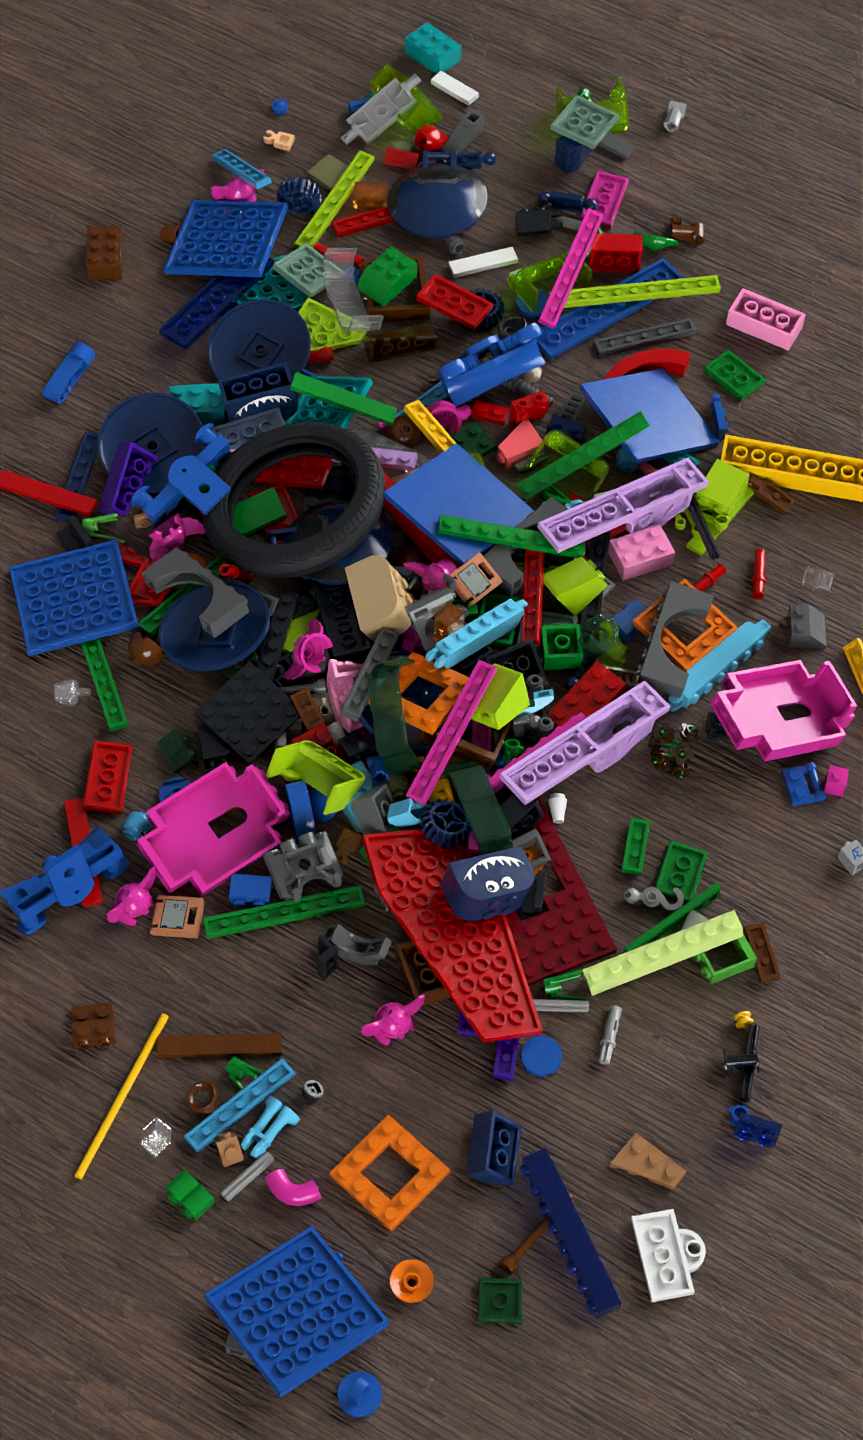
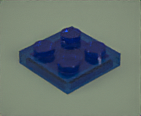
[733,1112,782,1147]

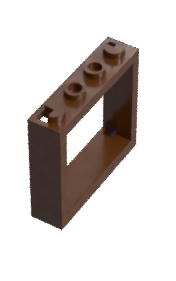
[360,256,431,323]
[419,687,513,771]

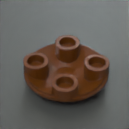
[396,543,431,574]

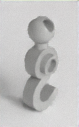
[624,887,684,911]

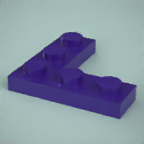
[457,1012,519,1081]

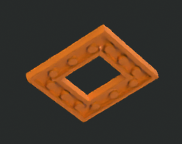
[632,579,738,672]
[368,652,469,735]
[330,1114,450,1232]

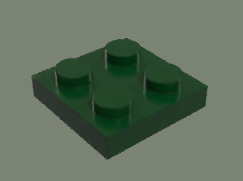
[451,422,497,460]

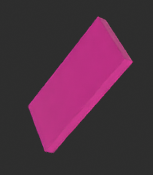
[579,171,629,229]

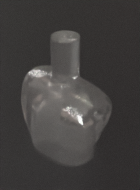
[54,679,91,706]

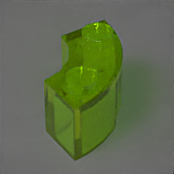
[597,617,627,668]

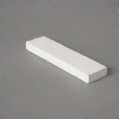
[448,247,518,278]

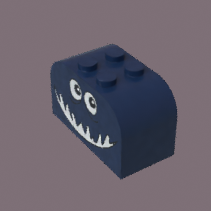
[218,362,298,422]
[440,846,534,921]

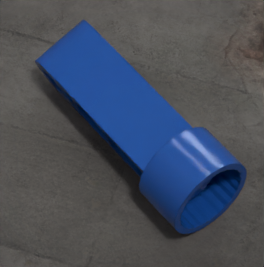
[43,341,96,404]

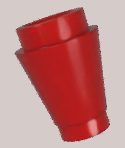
[309,346,334,364]

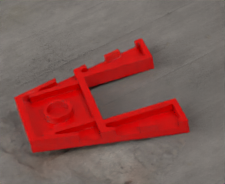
[118,541,172,607]

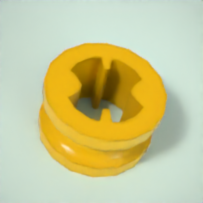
[733,1011,754,1029]

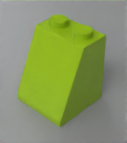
[696,459,749,516]
[543,556,608,616]
[471,663,530,730]

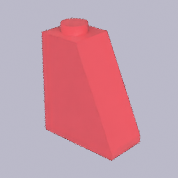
[497,420,545,470]

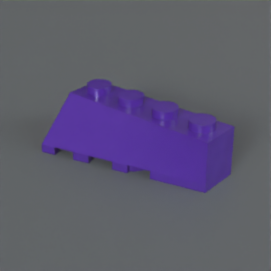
[98,442,159,518]

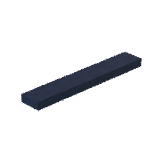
[55,432,99,522]

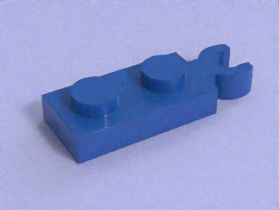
[710,393,729,440]

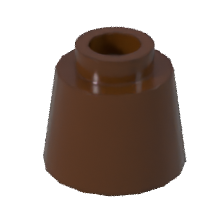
[160,225,181,243]

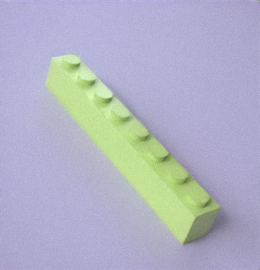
[583,910,743,996]

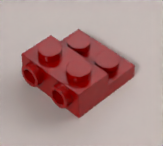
[509,391,549,429]

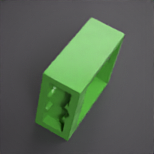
[693,934,757,984]

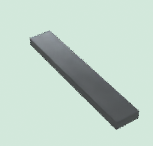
[593,318,697,357]
[340,627,400,722]

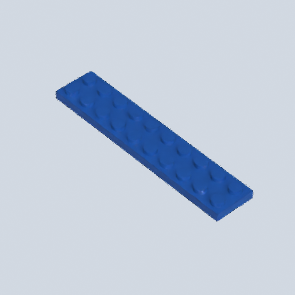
[536,258,684,360]

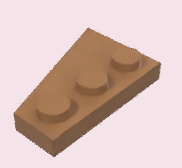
[610,1133,687,1190]

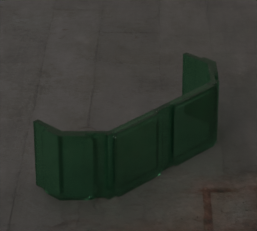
[367,656,423,776]
[439,760,513,856]

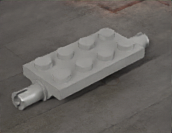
[340,73,421,145]

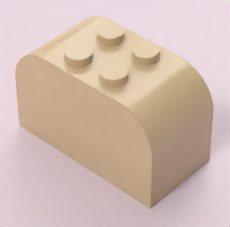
[345,555,413,642]

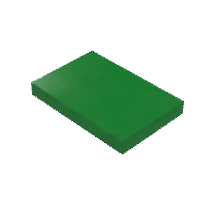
[704,349,766,402]
[233,487,288,536]
[655,840,708,904]

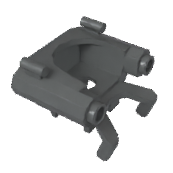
[404,574,469,654]
[511,675,554,746]
[263,831,344,903]

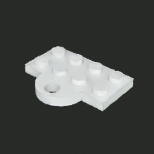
[631,1209,706,1302]

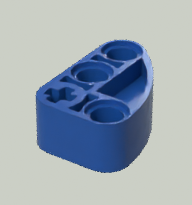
[285,781,316,845]

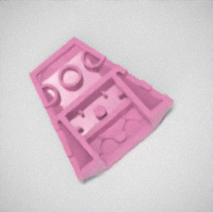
[326,659,364,733]

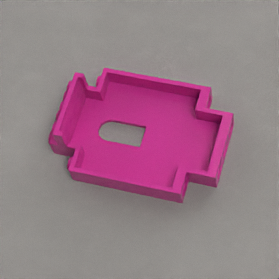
[710,660,857,762]
[136,762,290,897]

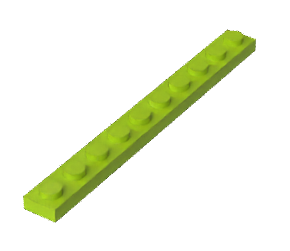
[548,275,721,308]

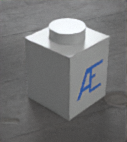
[837,839,863,875]

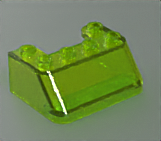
[369,63,444,132]

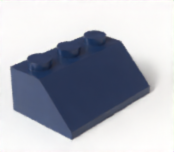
[467,1110,521,1186]

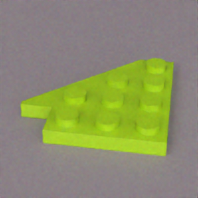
[298,298,369,353]

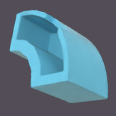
[387,798,427,829]

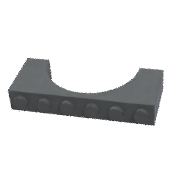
[478,497,568,596]
[142,547,249,638]
[636,581,714,698]

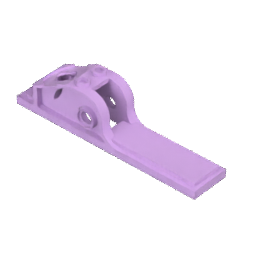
[537,458,709,553]
[499,681,671,805]

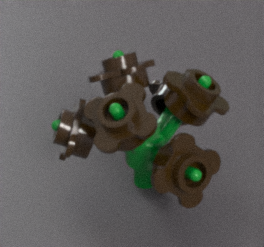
[648,723,699,779]

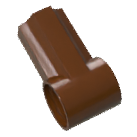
[671,222,705,245]

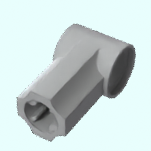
[664,100,687,132]

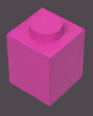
[824,765,849,797]

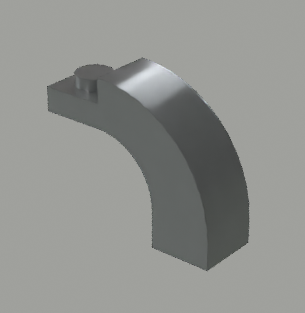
[322,923,392,965]

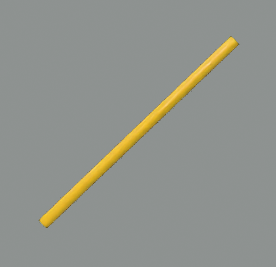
[74,1013,169,1180]

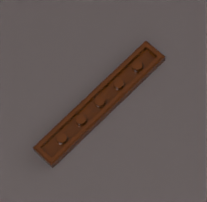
[157,1033,282,1058]

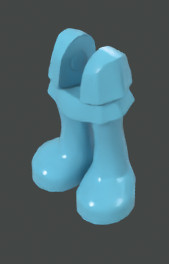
[240,1095,300,1158]

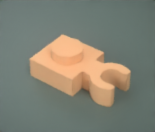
[264,130,295,151]

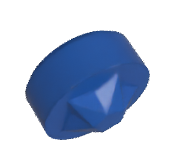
[271,99,288,115]

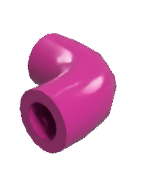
[265,1169,321,1206]

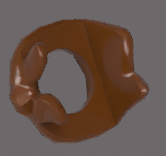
[185,1081,219,1113]

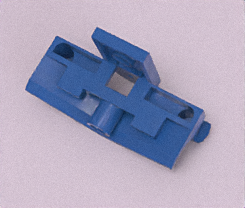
[437,323,546,407]
[131,423,231,530]
[0,825,129,935]

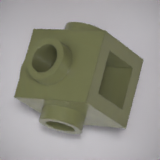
[386,769,409,802]

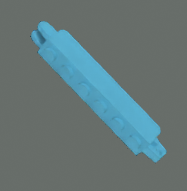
[425,598,528,669]
[668,620,771,712]

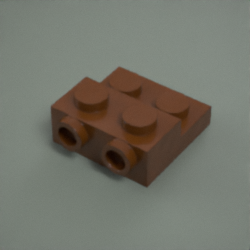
[71,1002,116,1049]

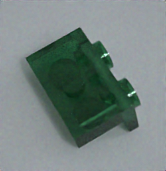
[157,729,199,774]

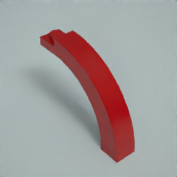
[604,349,691,380]

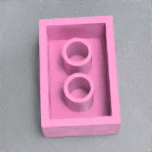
[608,524,675,581]

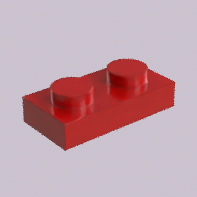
[384,147,420,170]
[470,400,509,426]

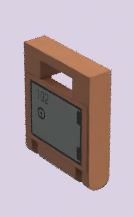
[450,552,503,608]
[150,895,205,939]

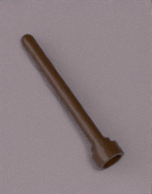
[499,1193,573,1274]

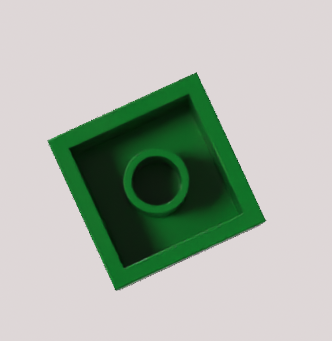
[541,624,583,670]

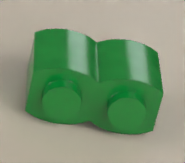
[165,1170,215,1221]

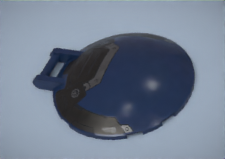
[387,150,487,238]
[268,500,394,585]

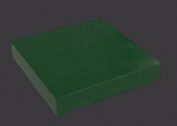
[478,1278,523,1324]

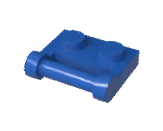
[781,762,827,806]

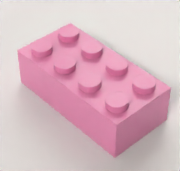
[726,288,806,351]

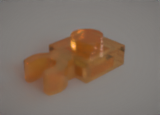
[335,828,362,865]

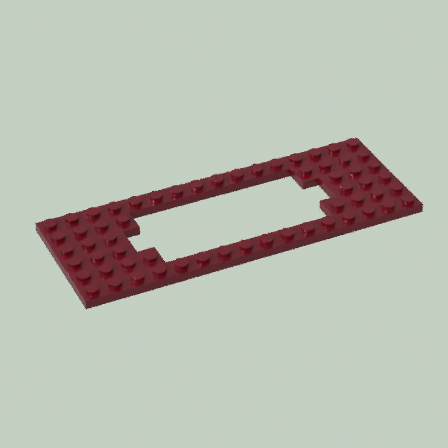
[393,720,617,986]

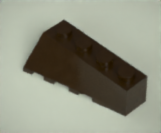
[364,323,437,363]

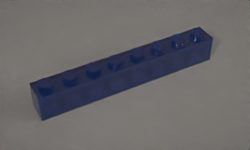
[520,1148,622,1319]

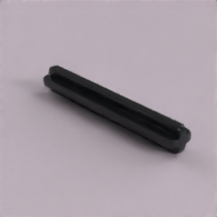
[739,1024,760,1102]

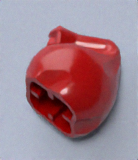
[414,125,448,154]

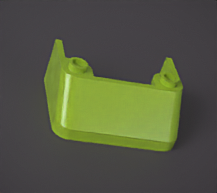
[266,740,366,815]

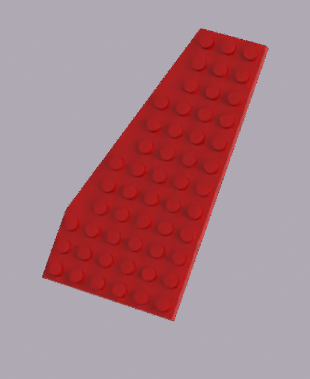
[362,829,543,1043]

